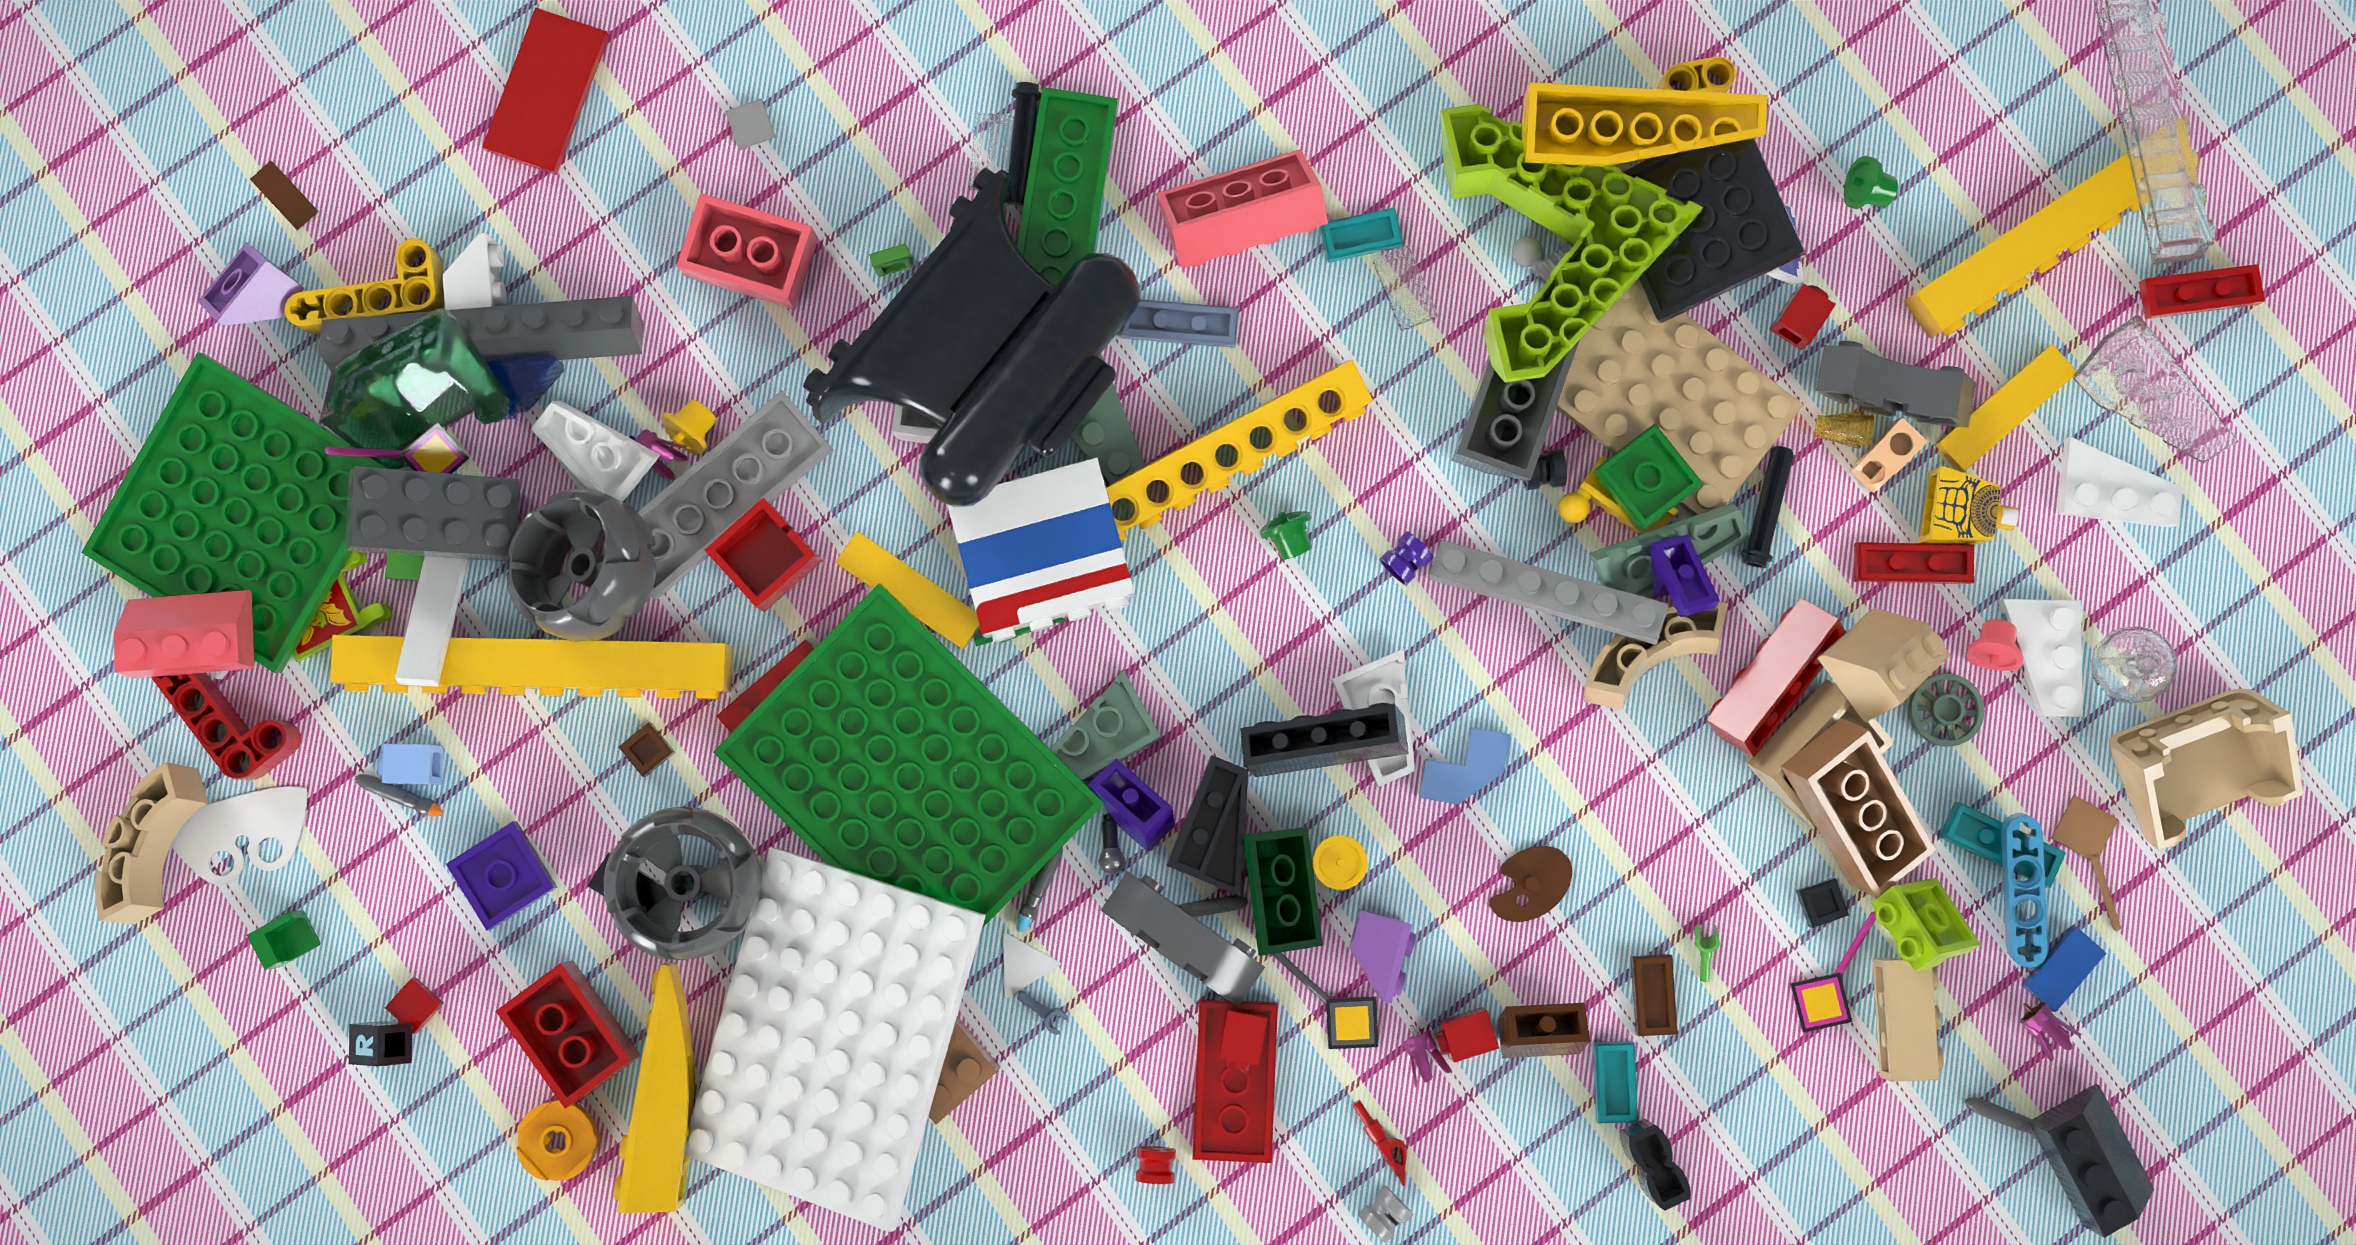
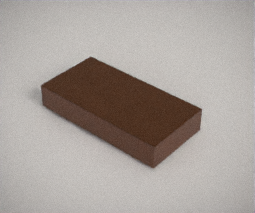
[1630,954,1678,1036]

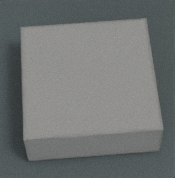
[725,99,776,150]

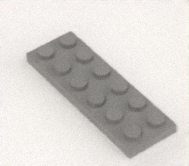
[604,390,834,600]

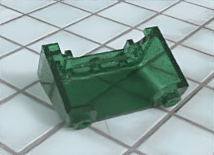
[319,308,510,470]

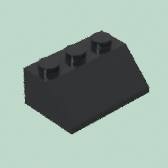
[2028,1084,2154,1238]

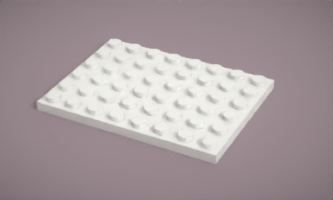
[684,847,986,1232]

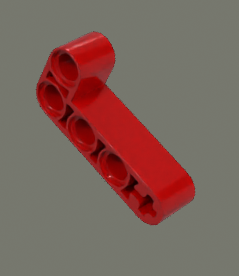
[151,673,301,780]

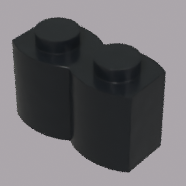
[1620,1119,1691,1211]

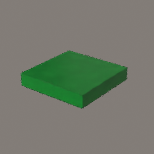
[1592,423,1703,533]

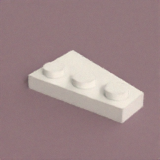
[531,400,660,501]
[2058,437,2182,528]

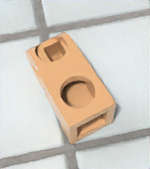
[1850,417,1928,493]

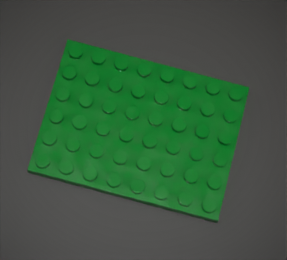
[713,583,1104,928]

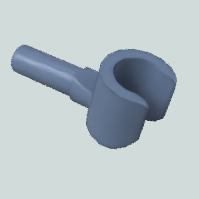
[1017,991,1069,1035]

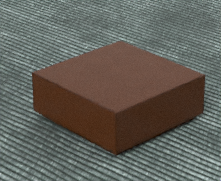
[618,722,676,777]

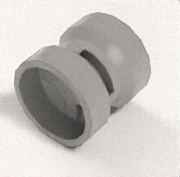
[1357,1186,1413,1243]

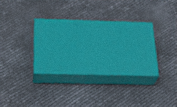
[1320,207,1403,263]
[1593,1041,1638,1124]

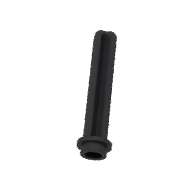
[1009,82,1041,205]
[1741,446,1794,568]

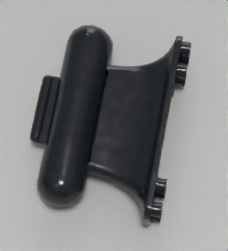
[803,167,1140,507]

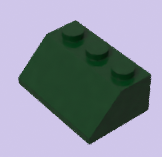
[1243,827,1323,956]

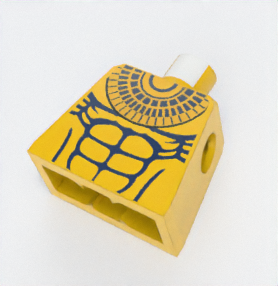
[1919,466,2019,544]

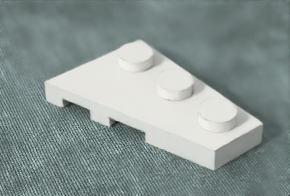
[1998,599,2083,718]
[1331,648,1415,787]

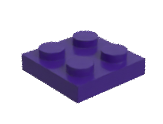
[446,821,558,931]

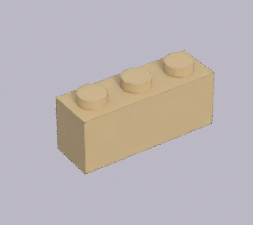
[1872,958,1944,1082]

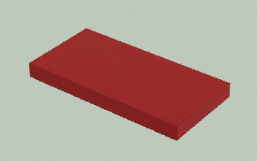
[482,7,609,175]
[1192,999,1278,1163]

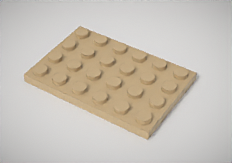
[1556,278,1804,516]

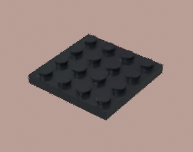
[1622,138,1806,323]

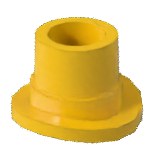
[661,399,716,454]
[1312,835,1368,890]

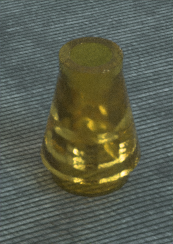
[1815,411,1874,449]

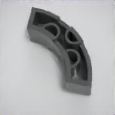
[1816,341,1976,428]
[1101,871,1265,1006]

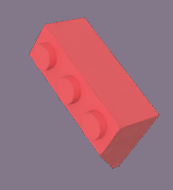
[114,590,254,678]

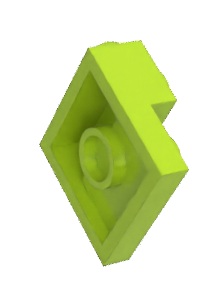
[1871,878,1981,971]

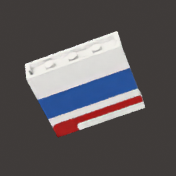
[947,458,1135,642]

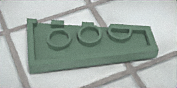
[1589,503,1749,598]

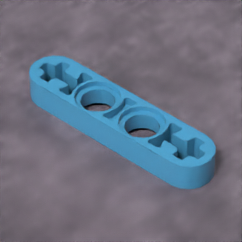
[2001,813,2048,968]

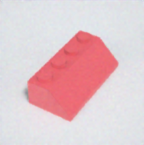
[1156,149,1328,268]

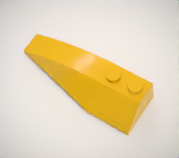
[1522,82,1768,166]

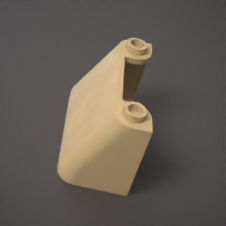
[2109,689,2304,850]

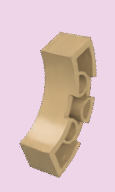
[1584,602,1728,710]
[95,762,208,925]

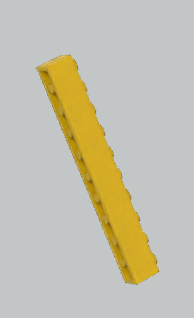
[330,635,733,700]

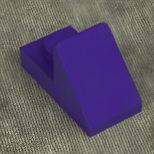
[1651,534,1720,617]

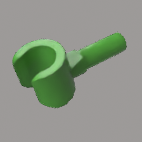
[1694,924,1720,982]

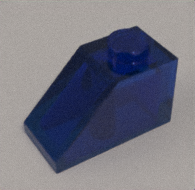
[476,356,564,420]

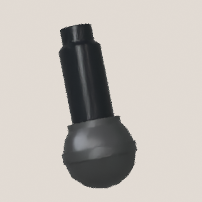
[1098,814,1126,874]

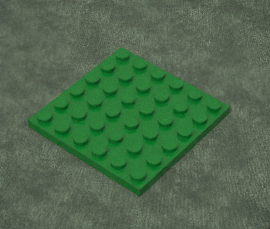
[81,352,392,673]

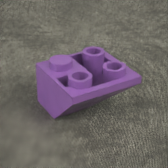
[1349,909,1416,1003]

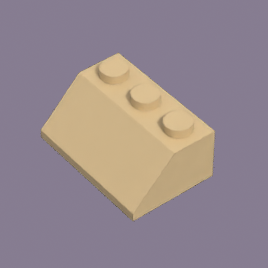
[1818,608,1950,723]
[1746,680,1894,827]

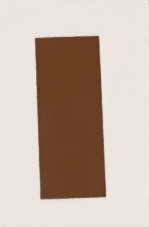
[250,161,319,231]

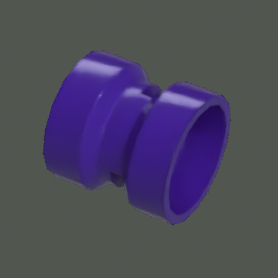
[1379,531,1434,586]

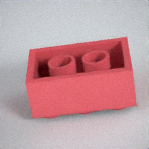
[676,193,818,310]

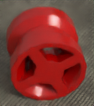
[1135,1146,1176,1184]

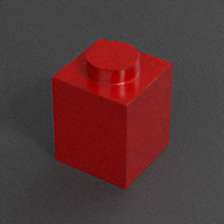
[1769,283,1836,350]
[1434,1007,1500,1063]
[1219,1008,1267,1071]

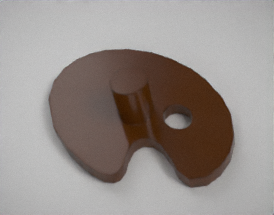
[1489,846,1572,922]

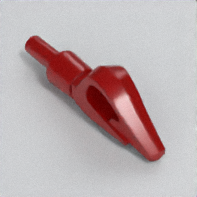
[1352,1100,1407,1186]

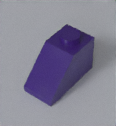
[1088,758,1175,852]

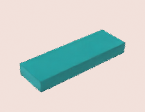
[1939,802,2066,888]

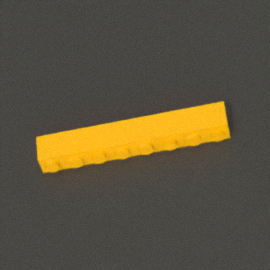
[1904,126,2194,339]

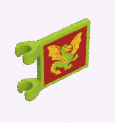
[293,551,393,662]

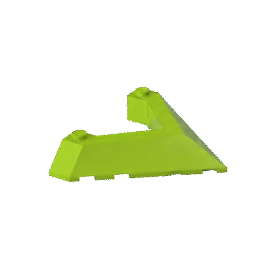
[1440,104,1703,383]

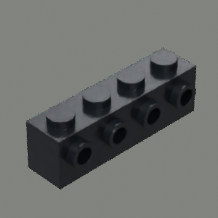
[1240,703,1409,777]

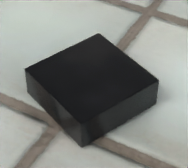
[1796,878,1849,928]

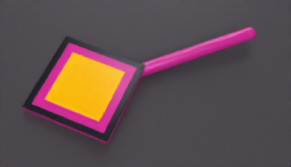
[325,422,469,474]
[1790,912,1876,1033]

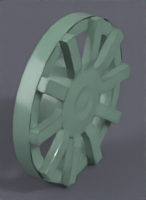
[1908,673,1985,747]

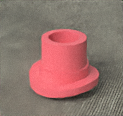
[1966,619,2024,671]

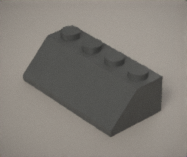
[1451,340,1580,481]

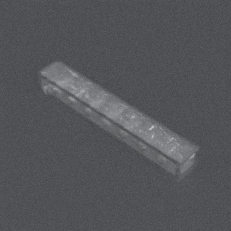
[2093,0,2215,264]

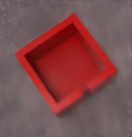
[704,497,823,612]

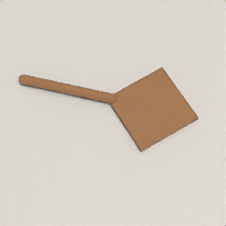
[2050,795,2121,931]

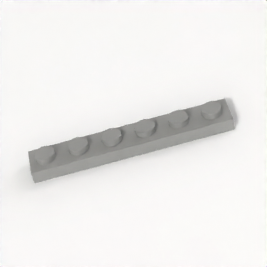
[1429,540,1669,645]

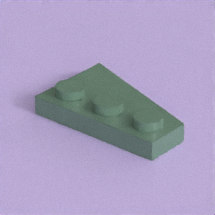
[1070,354,1146,484]
[1050,669,1162,782]

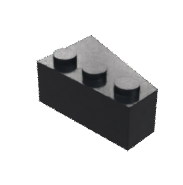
[1166,755,1249,896]

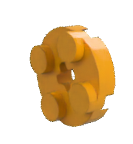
[516,1100,601,1181]

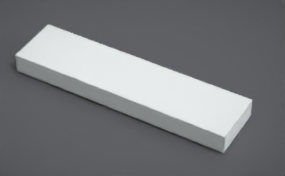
[395,556,468,687]

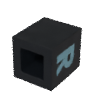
[348,1021,413,1067]

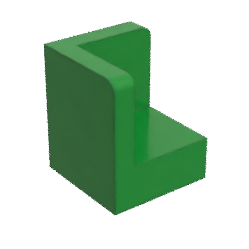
[247,910,320,970]

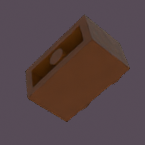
[1497,1002,1590,1058]

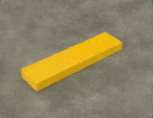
[1935,344,2078,472]
[835,531,980,650]

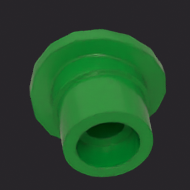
[1843,156,1898,209]
[1260,511,1312,560]

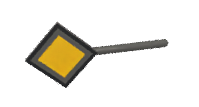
[1273,953,1378,1049]

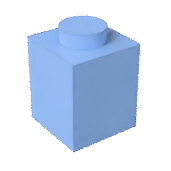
[377,744,443,785]

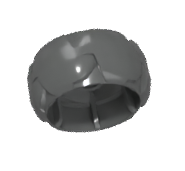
[507,489,656,641]
[604,807,761,960]

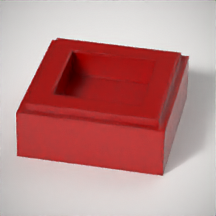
[385,977,444,1034]

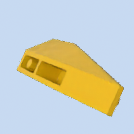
[613,962,696,1213]

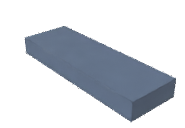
[1121,299,1239,348]

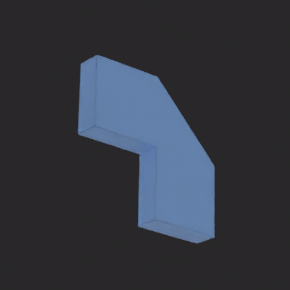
[1419,727,1510,805]

